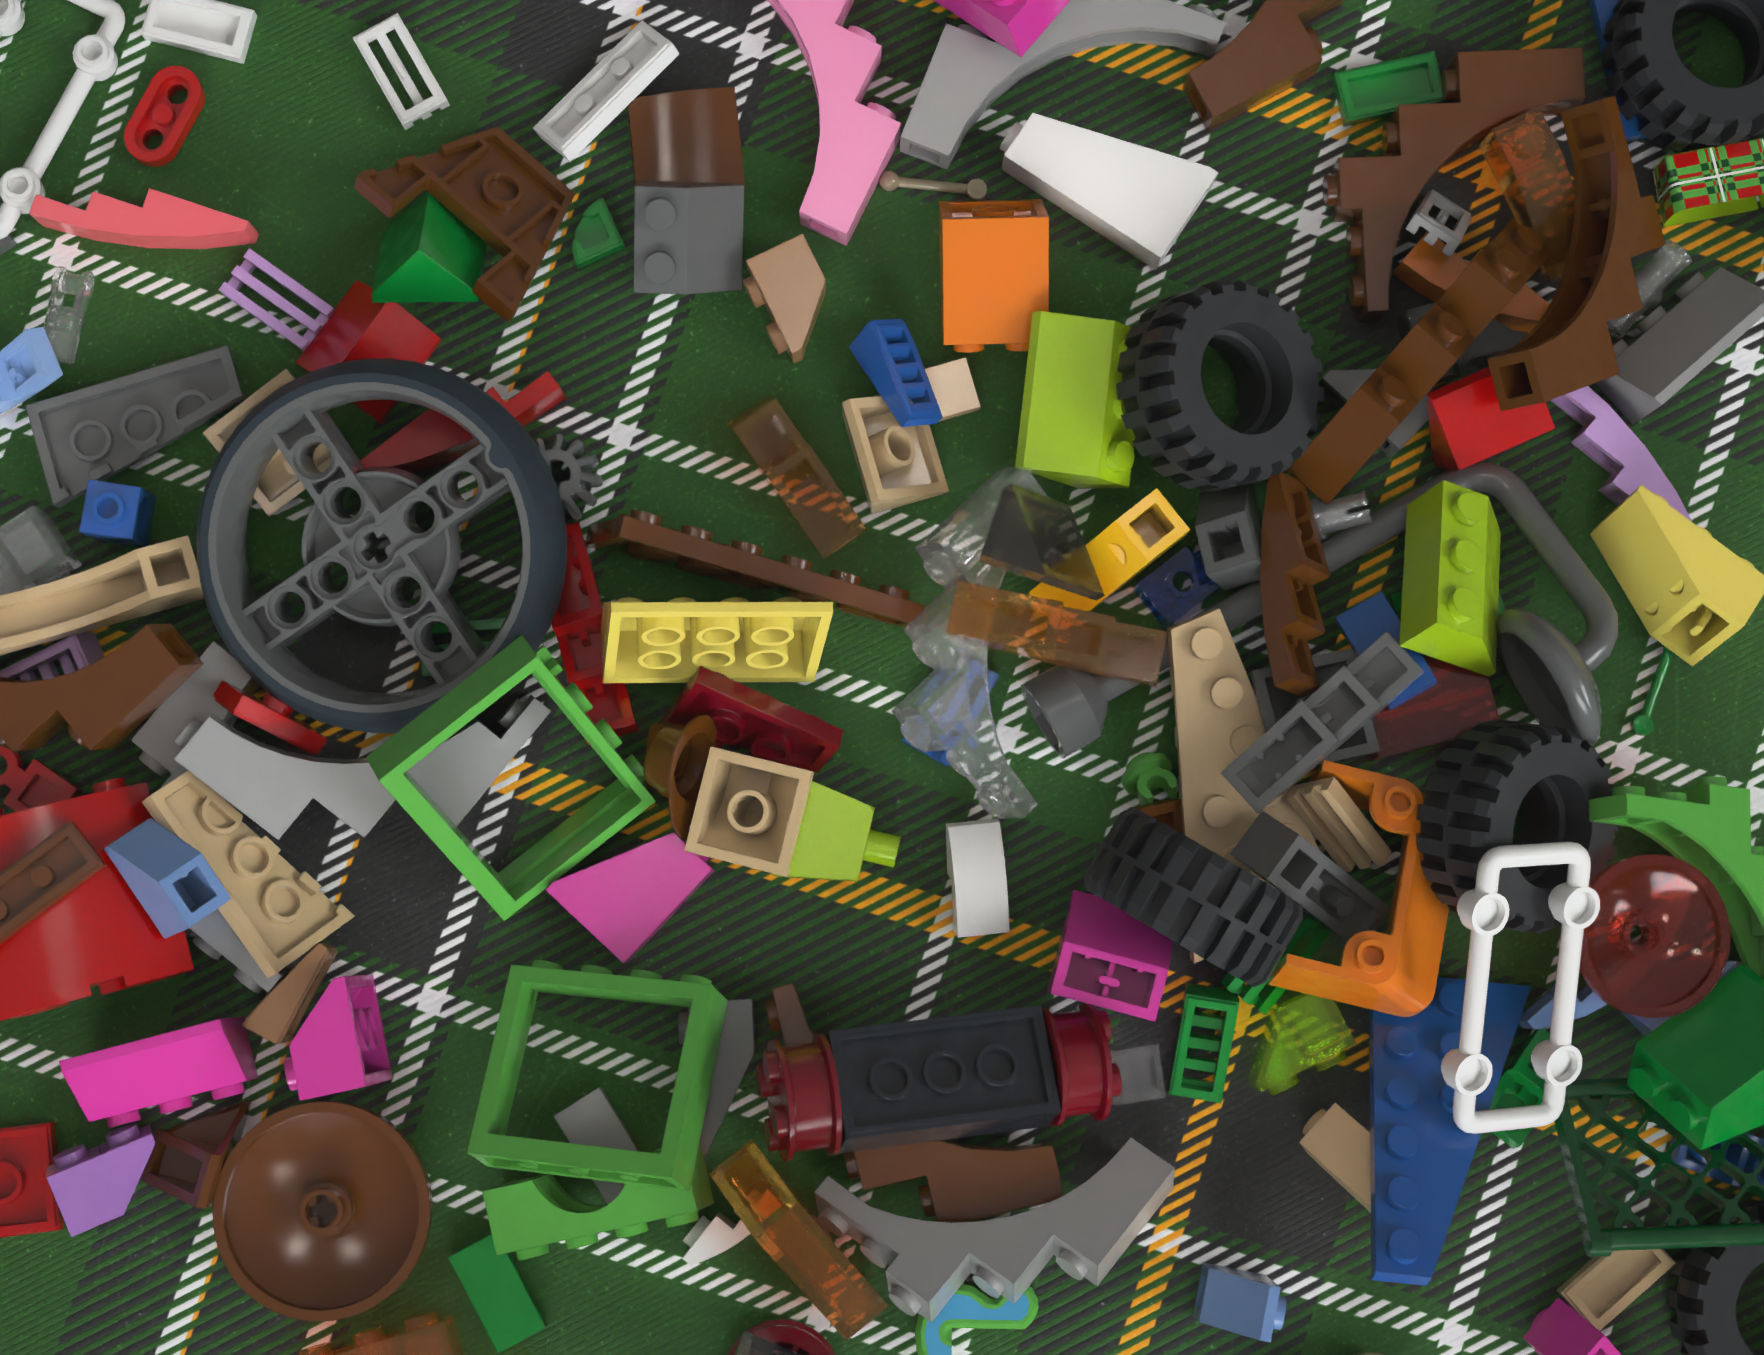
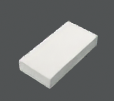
[140,0,257,64]

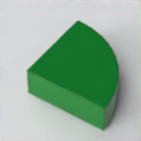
[572,198,625,269]

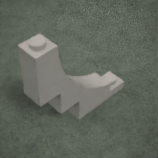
[174,695,551,840]

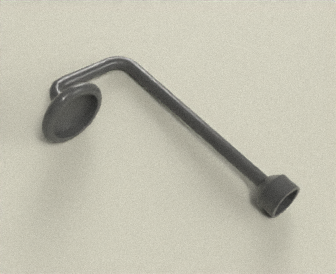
[1021,462,1618,759]

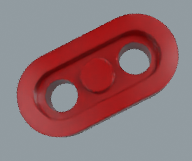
[124,66,206,167]

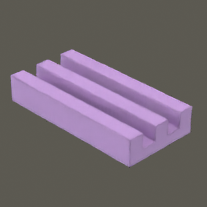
[219,248,335,352]

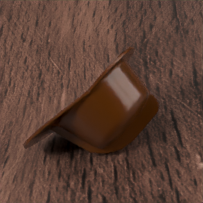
[643,714,716,840]

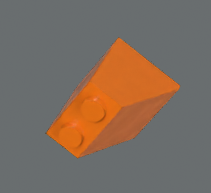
[939,199,1049,353]

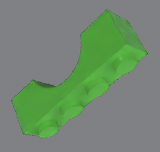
[482,1141,714,1260]

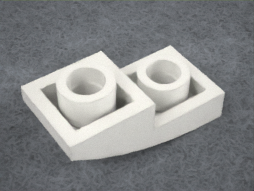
[946,819,1010,938]
[682,1183,786,1266]

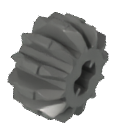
[534,434,603,520]

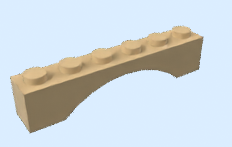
[0,535,204,655]

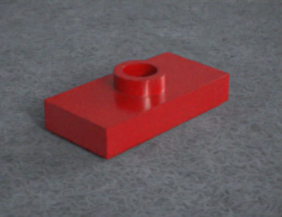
[213,680,328,755]

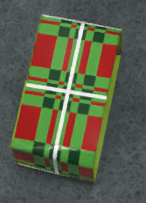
[1652,138,1764,226]

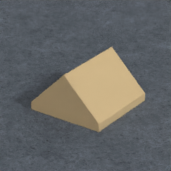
[842,396,949,515]

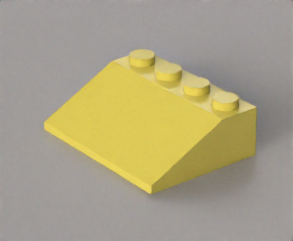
[601,597,833,683]

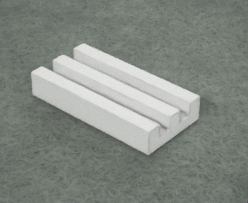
[352,13,450,130]

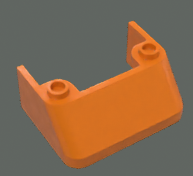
[1268,760,1449,1017]

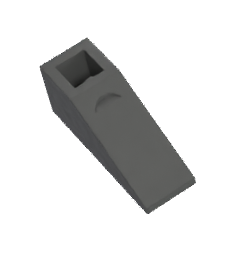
[678,998,756,1159]

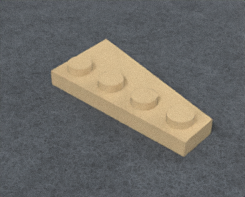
[142,770,355,978]

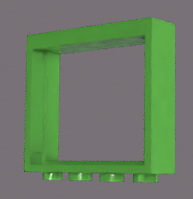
[366,635,656,921]
[467,960,728,1191]

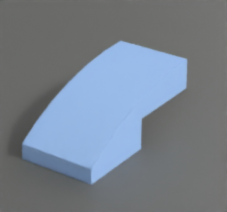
[0,327,63,414]

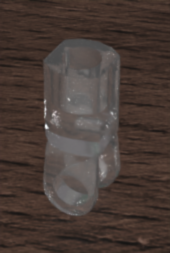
[44,266,94,365]

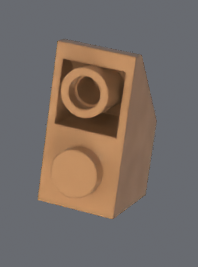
[742,233,826,364]

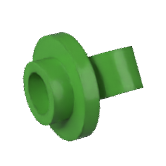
[1121,752,1177,805]

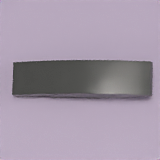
[1221,631,1425,813]

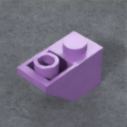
[46,1123,155,1237]

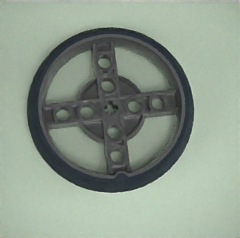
[196,358,567,733]

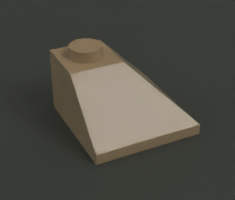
[684,747,814,877]

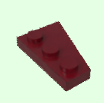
[660,666,844,773]

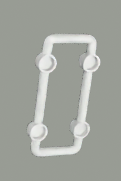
[0,0,125,240]
[1441,842,1600,1134]

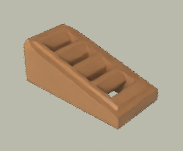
[242,943,338,1044]

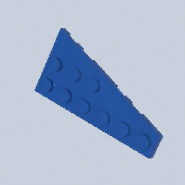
[1369,977,1531,1286]

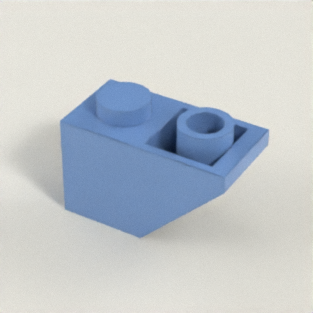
[103,818,232,939]
[1193,1262,1286,1343]

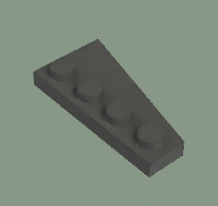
[25,345,246,508]

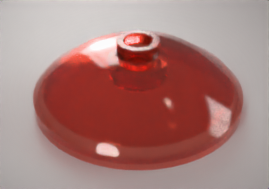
[1580,854,1731,1018]

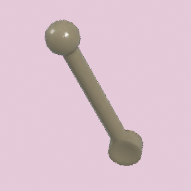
[879,171,987,201]

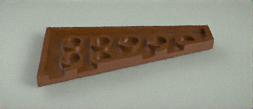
[585,510,925,627]

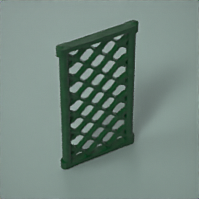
[1554,1078,1764,1257]

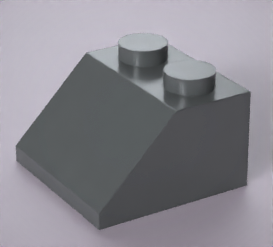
[633,180,745,295]

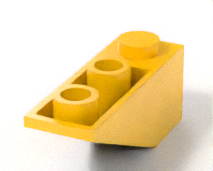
[1028,488,1190,635]

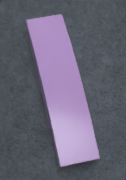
[1550,386,1692,522]

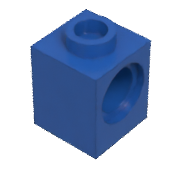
[79,480,157,547]

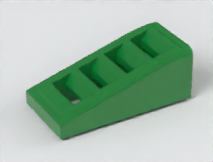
[1168,983,1239,1103]

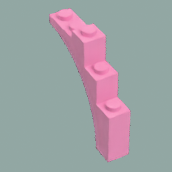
[766,0,901,246]

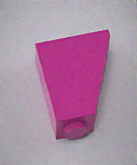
[546,833,715,964]

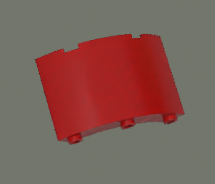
[0,778,194,1021]

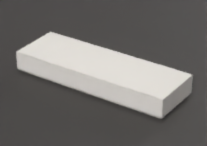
[533,20,679,162]

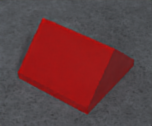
[296,280,442,424]
[1427,367,1555,470]

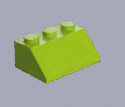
[1015,311,1135,489]
[1399,480,1501,676]

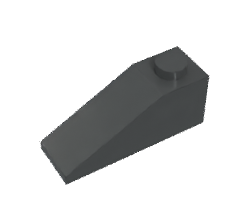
[1230,811,1392,942]

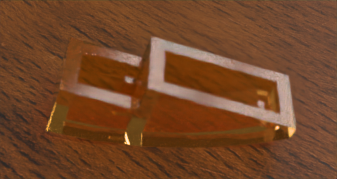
[727,395,866,559]

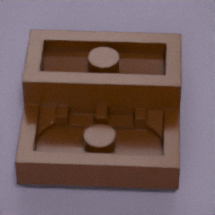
[627,87,745,185]

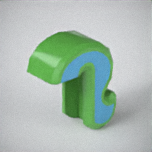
[914,1280,1039,1355]

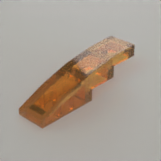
[947,581,1167,687]

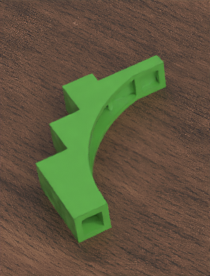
[1589,776,1764,979]

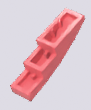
[29,188,259,249]

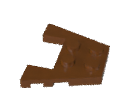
[354,126,575,323]

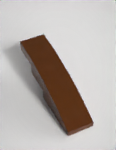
[1260,472,1331,697]

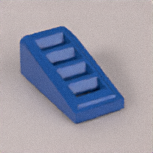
[849,319,943,427]

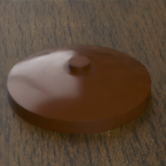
[212,1101,433,1322]

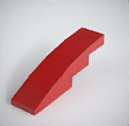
[360,371,566,473]
[551,522,639,746]

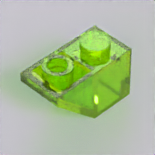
[1249,993,1356,1096]

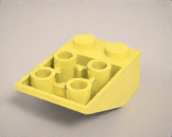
[1590,485,1764,667]

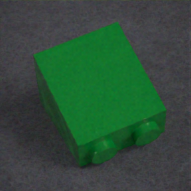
[1627,964,1764,1150]

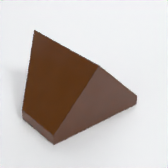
[141,1098,253,1209]

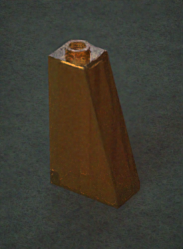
[709,1139,888,1341]

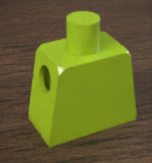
[771,781,901,882]

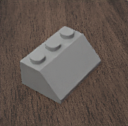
[1595,267,1764,425]

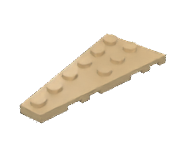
[1167,608,1319,964]

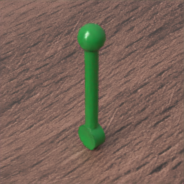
[1630,645,1674,736]

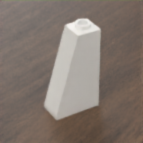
[1000,113,1218,270]

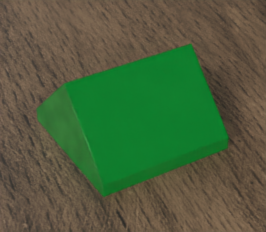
[371,191,487,303]

